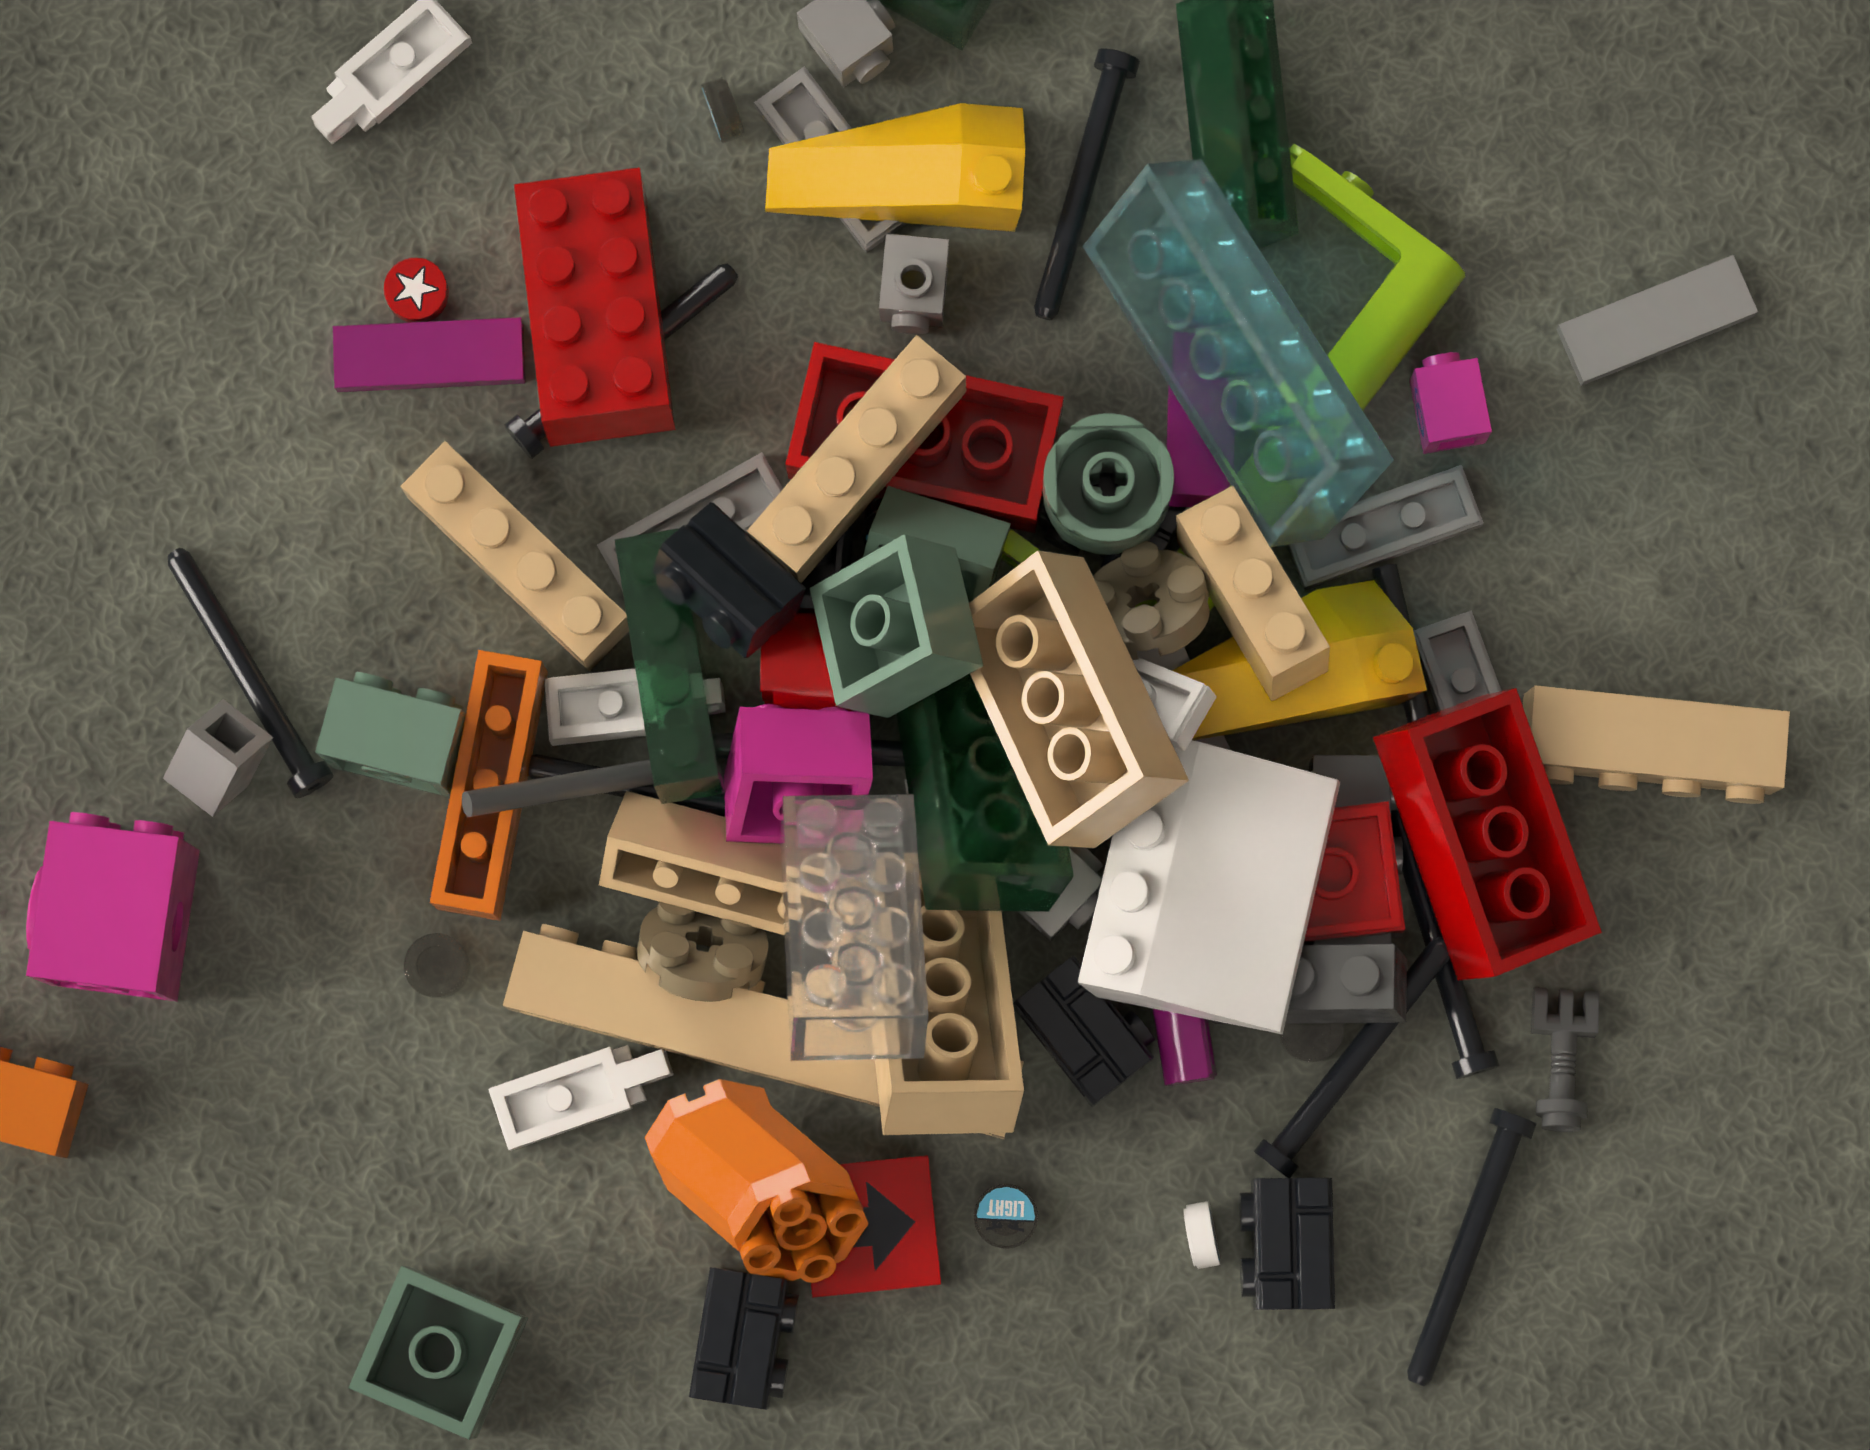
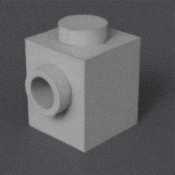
[797,0,896,88]
[879,234,950,335]
[163,699,273,817]
[1004,845,1103,942]

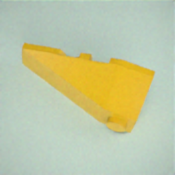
[765,103,1025,232]
[1172,580,1427,741]

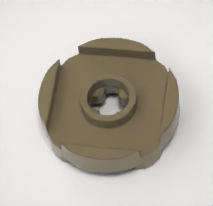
[1093,541,1210,660]
[637,901,768,1002]

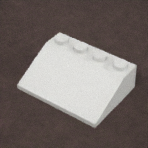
[1078,740,1340,1034]

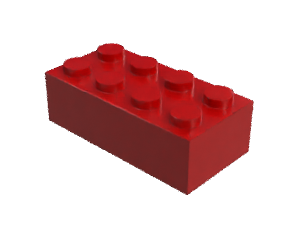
[514,167,676,447]
[785,342,1064,533]
[1373,688,1602,981]

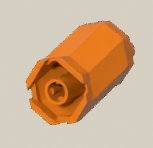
[645,1079,869,1283]

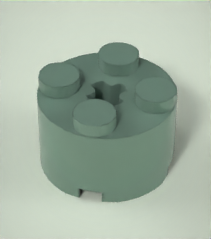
[1043,413,1174,555]

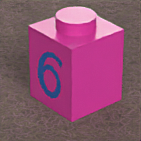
[1409,352,1492,454]

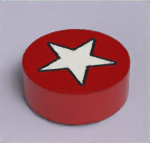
[384,258,449,323]

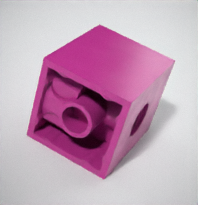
[26,812,200,1002]

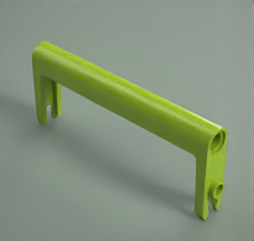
[1001,144,1466,611]

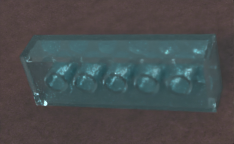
[1082,159,1394,547]

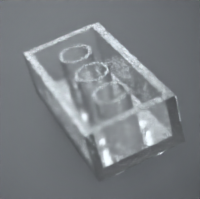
[780,794,928,1061]

